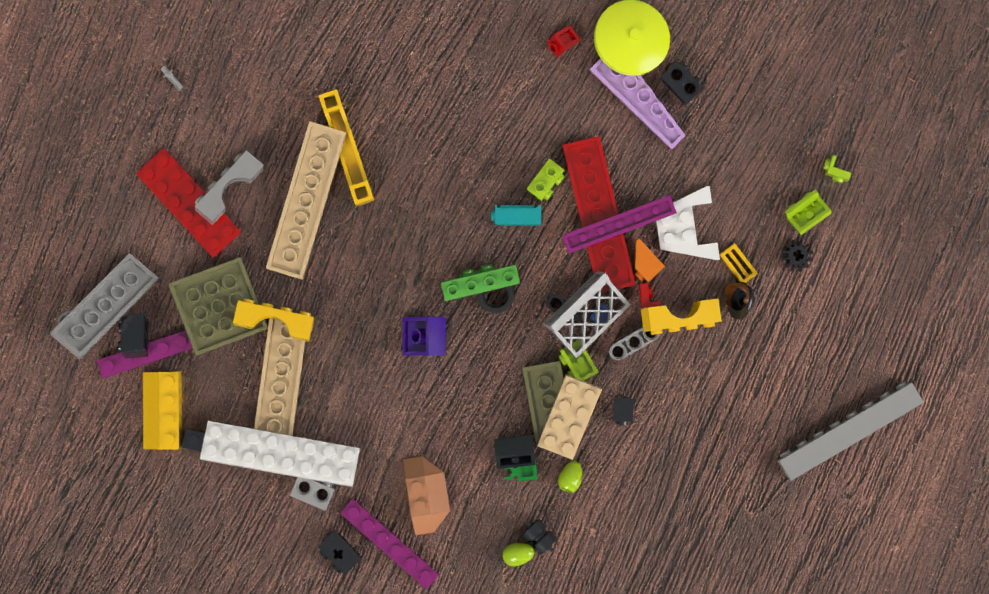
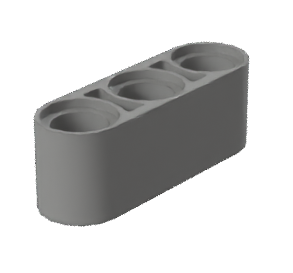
[608,327,660,360]

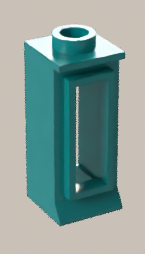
[491,205,541,226]

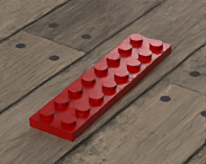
[562,136,636,293]

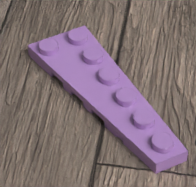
[590,58,686,150]

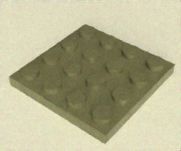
[168,257,268,356]

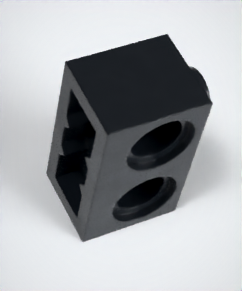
[659,61,704,106]

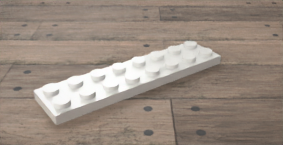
[200,421,360,487]

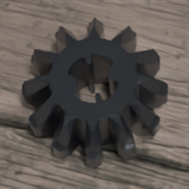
[781,240,813,272]

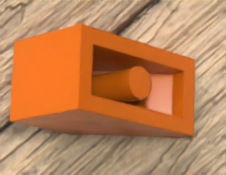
[634,239,665,283]

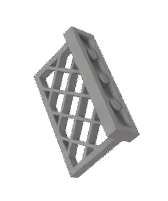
[544,271,630,358]

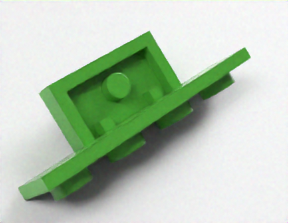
[441,264,520,301]

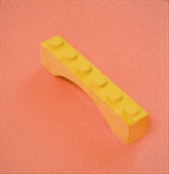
[318,89,375,206]

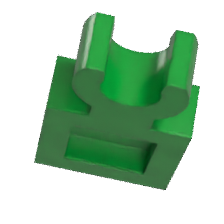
[504,460,538,481]

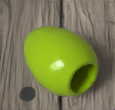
[558,461,582,493]
[503,543,535,566]

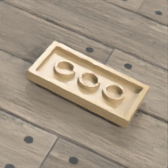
[537,374,602,460]

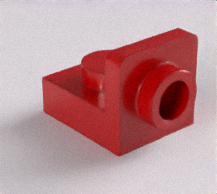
[547,25,581,57]
[639,283,661,308]

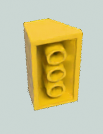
[143,372,182,450]

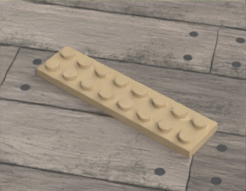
[266,121,347,279]
[254,318,306,436]

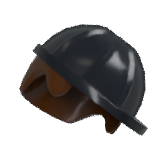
[724,282,756,320]

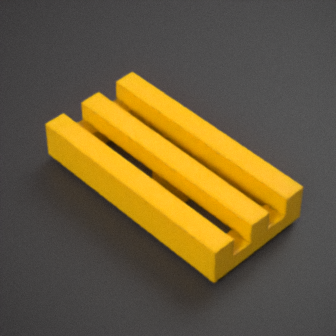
[719,243,758,283]

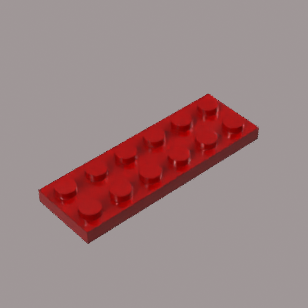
[136,148,242,258]

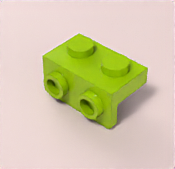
[527,159,565,202]
[785,190,832,235]
[559,339,598,381]

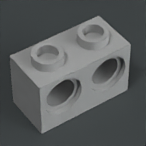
[290,477,336,511]

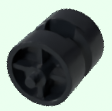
[522,518,558,555]

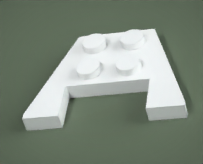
[656,186,720,260]

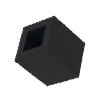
[612,397,634,425]
[182,428,205,452]

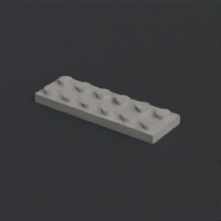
[50,253,158,360]

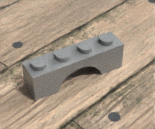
[195,150,264,225]

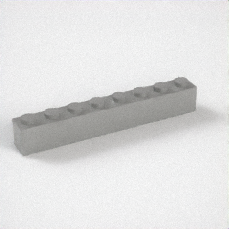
[777,381,924,481]

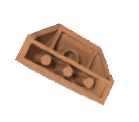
[403,456,450,535]

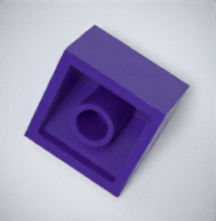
[402,317,446,356]

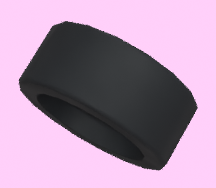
[478,286,514,313]

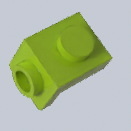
[823,155,851,183]

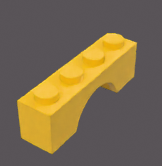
[233,299,314,342]
[641,299,722,335]

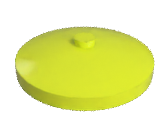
[594,0,670,76]

